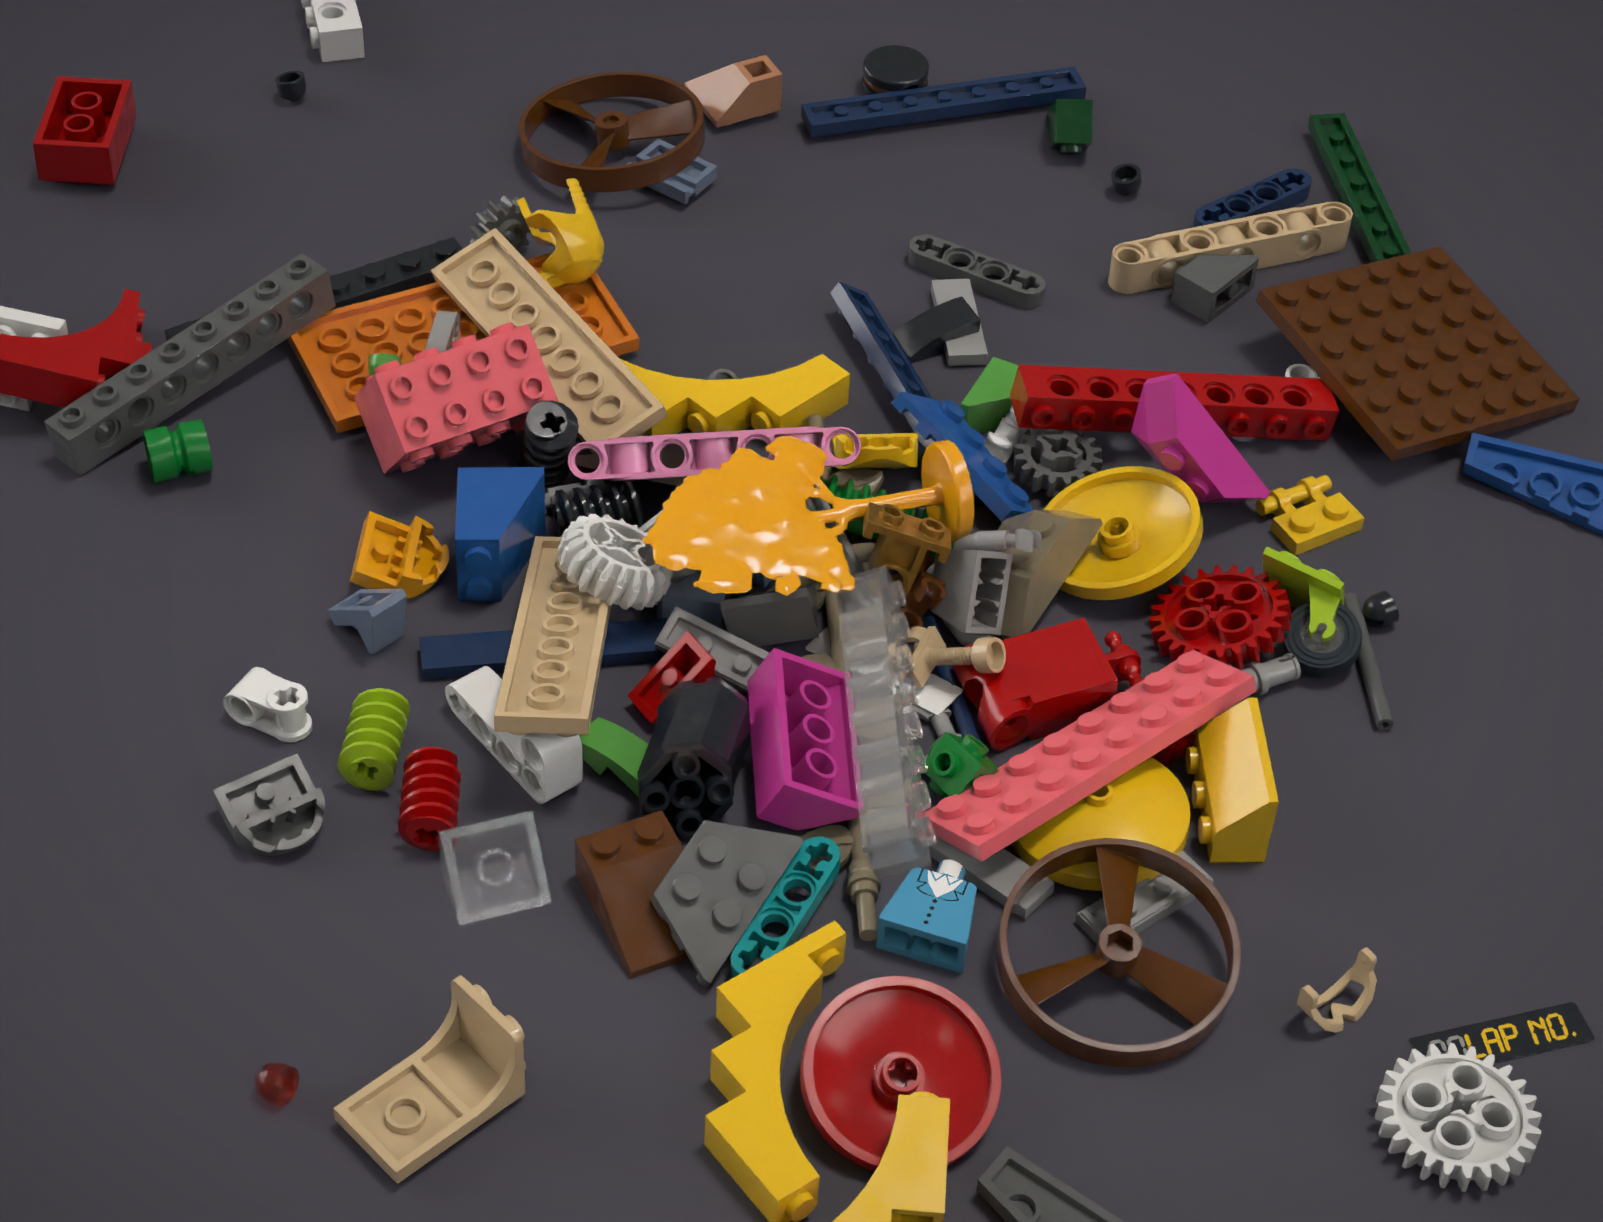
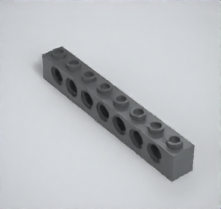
[44,253,336,476]

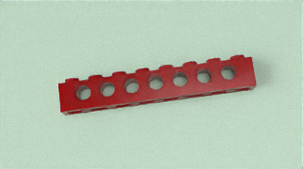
[1010,365,1339,441]

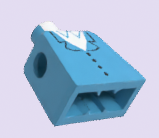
[876,860,977,974]

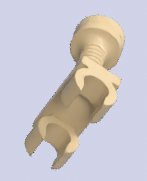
[885,626,1006,689]

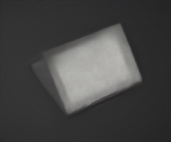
[438,810,552,925]

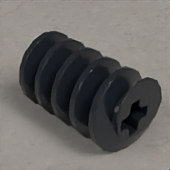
[518,400,579,487]
[552,480,644,537]

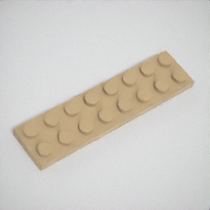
[431,228,668,454]
[494,536,611,737]

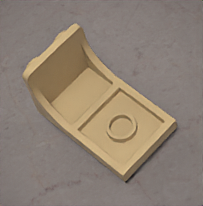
[333,975,526,1184]

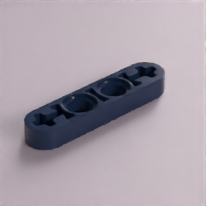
[1193,169,1312,227]

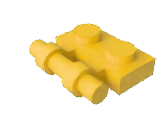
[1255,475,1365,556]

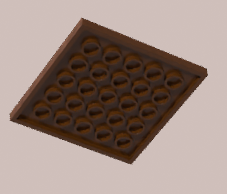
[1256,246,1580,461]

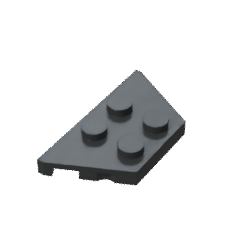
[650,820,804,988]

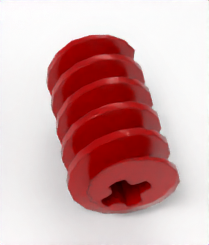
[398,747,461,851]

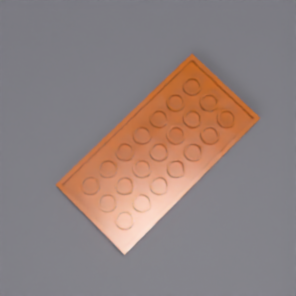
[287,252,640,433]

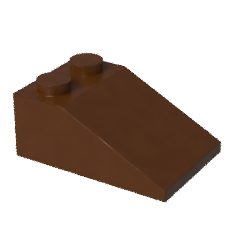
[575,810,689,979]

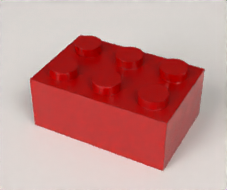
[33,76,137,185]

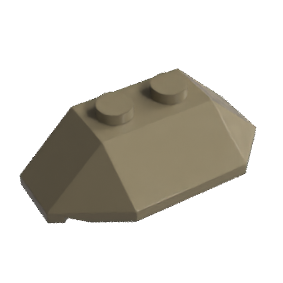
[992,510,1103,640]

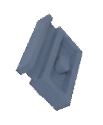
[626,138,718,204]

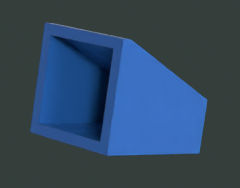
[455,467,546,601]

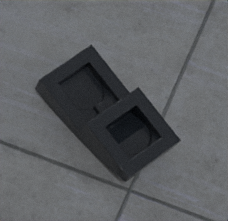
[892,296,981,363]

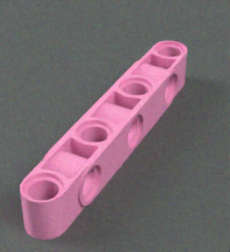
[568,426,861,481]

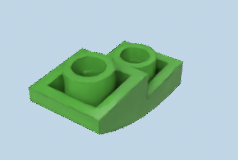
[579,717,648,797]

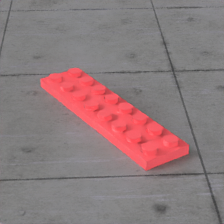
[921,650,1257,862]

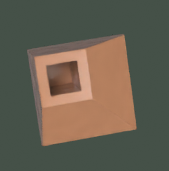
[684,55,783,128]

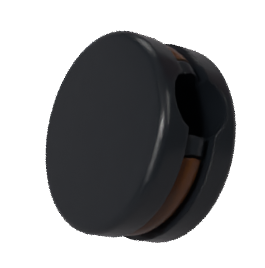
[862,45,929,95]

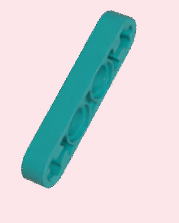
[731,836,840,978]

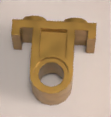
[863,502,951,602]

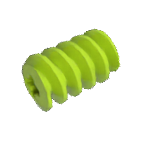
[337,688,410,791]

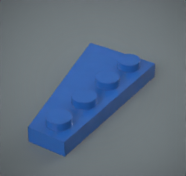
[891,391,1033,522]
[1462,433,1603,536]

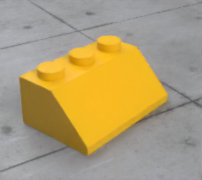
[1185,698,1279,863]

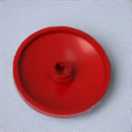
[800,976,1001,1172]

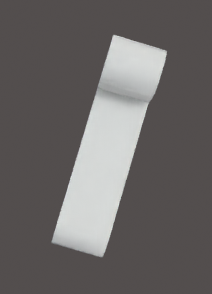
[445,666,583,804]

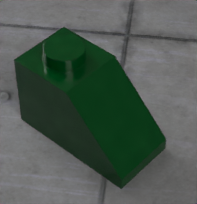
[1048,99,1093,155]

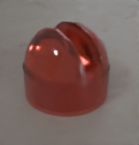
[255,1062,299,1106]

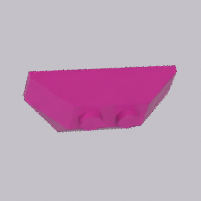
[1131,373,1270,503]

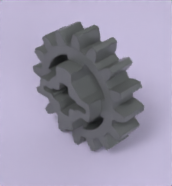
[1013,429,1103,497]

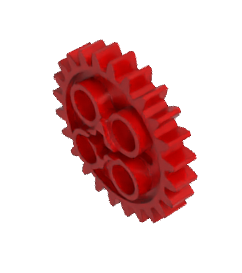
[1149,564,1292,669]

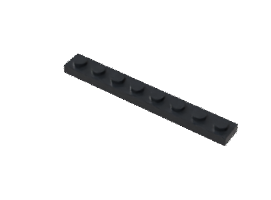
[165,237,463,341]

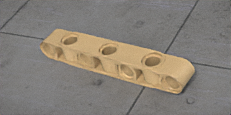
[1108,202,1353,294]

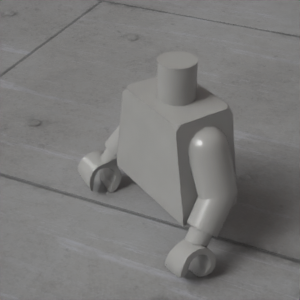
[926,529,1041,646]

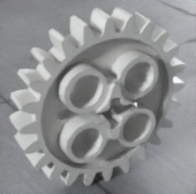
[1375,1043,1542,1192]

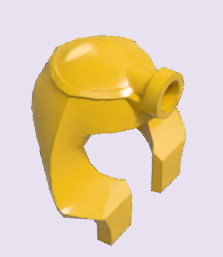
[517,178,604,289]

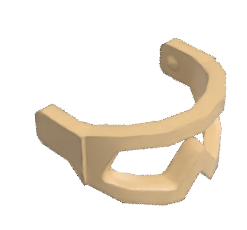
[1297,947,1377,1033]

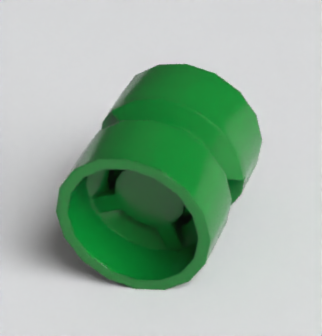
[142,419,213,483]

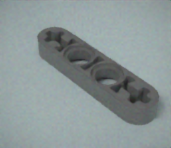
[908,234,1046,309]

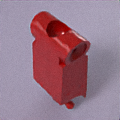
[952,618,1144,751]

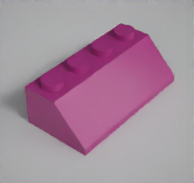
[747,648,865,831]

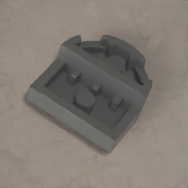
[211,753,325,856]

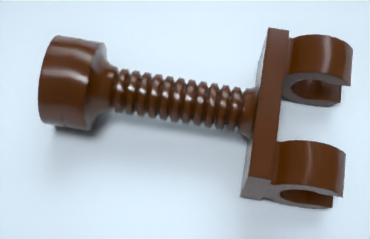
[891,550,946,631]

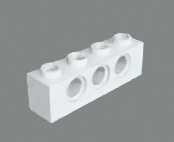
[301,0,365,62]

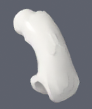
[984,405,1027,465]

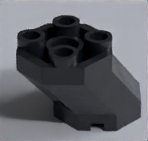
[637,677,751,838]

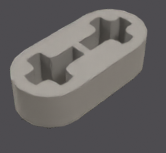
[426,310,460,353]

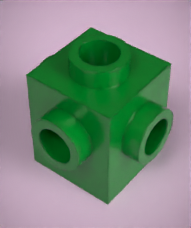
[919,732,999,798]

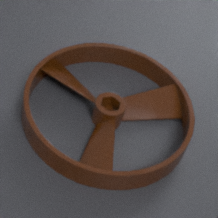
[519,72,705,192]
[996,838,1241,1067]

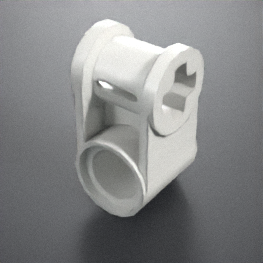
[223,667,313,743]

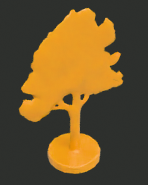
[642,436,974,596]

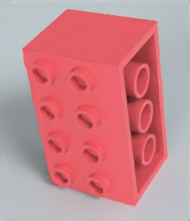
[354,322,558,474]

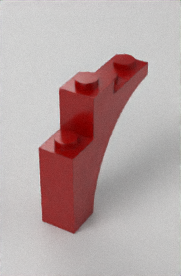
[0,288,152,408]

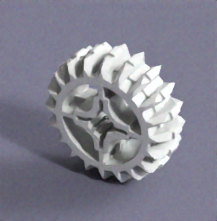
[556,514,673,610]

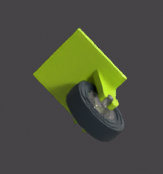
[1263,547,1362,678]

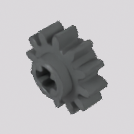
[469,195,533,251]

